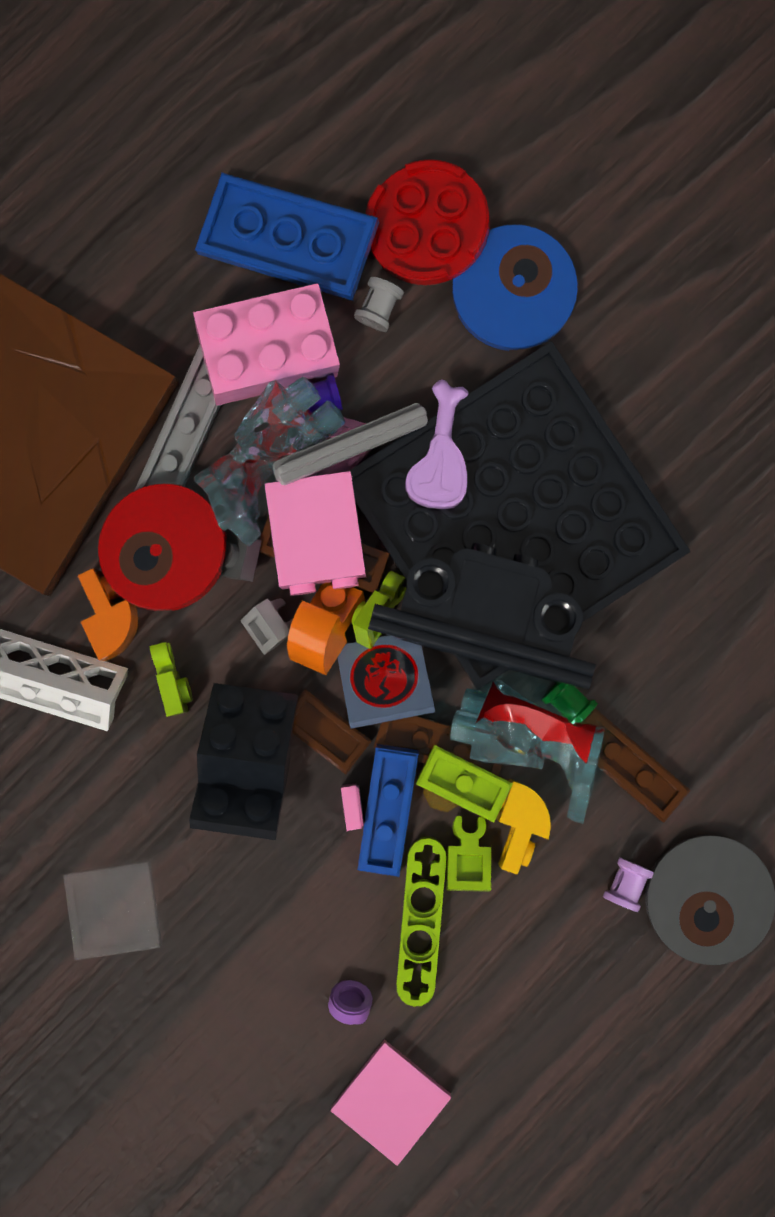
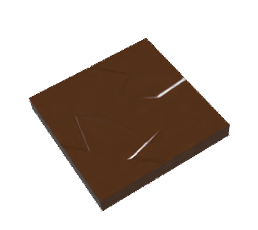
[0,274,179,596]

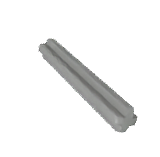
[272,403,428,485]

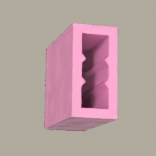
[265,471,366,596]

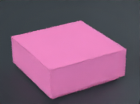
[341,783,364,831]

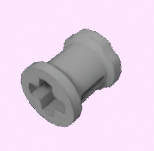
[354,277,404,332]

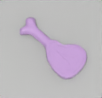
[405,380,469,509]

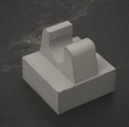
[240,598,293,655]

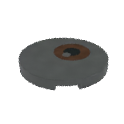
[645,834,775,965]

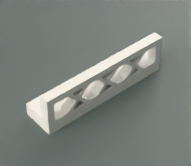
[0,629,128,731]

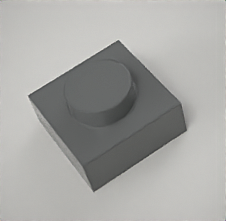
[220,534,262,582]

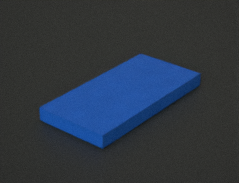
[195,173,379,301]

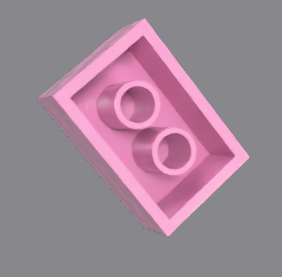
[193,283,340,406]

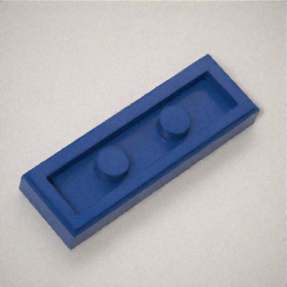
[357,744,419,877]

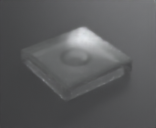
[63,861,162,961]

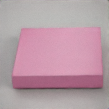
[330,1039,452,1166]

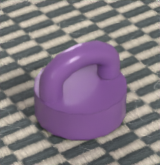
[328,980,373,1025]

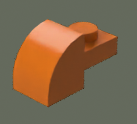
[78,568,138,661]
[287,582,365,675]

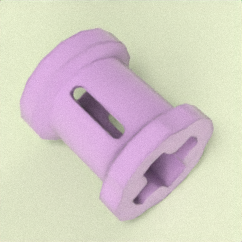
[603,857,654,912]

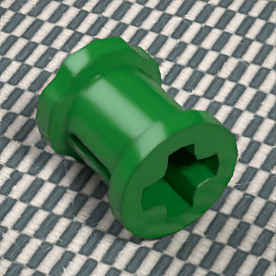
[541,683,598,724]

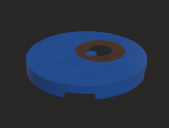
[452,225,578,351]

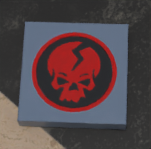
[337,635,435,729]

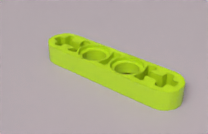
[396,836,446,1007]

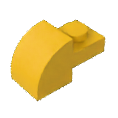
[496,779,551,875]

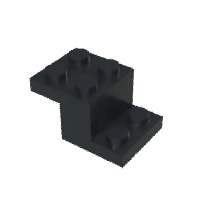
[189,683,298,840]

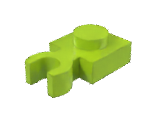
[352,571,406,650]
[149,642,193,717]
[446,816,491,892]

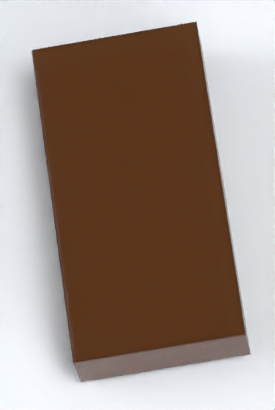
[292,689,372,774]

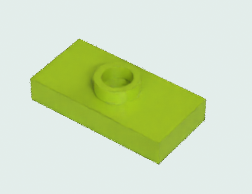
[416,745,513,823]

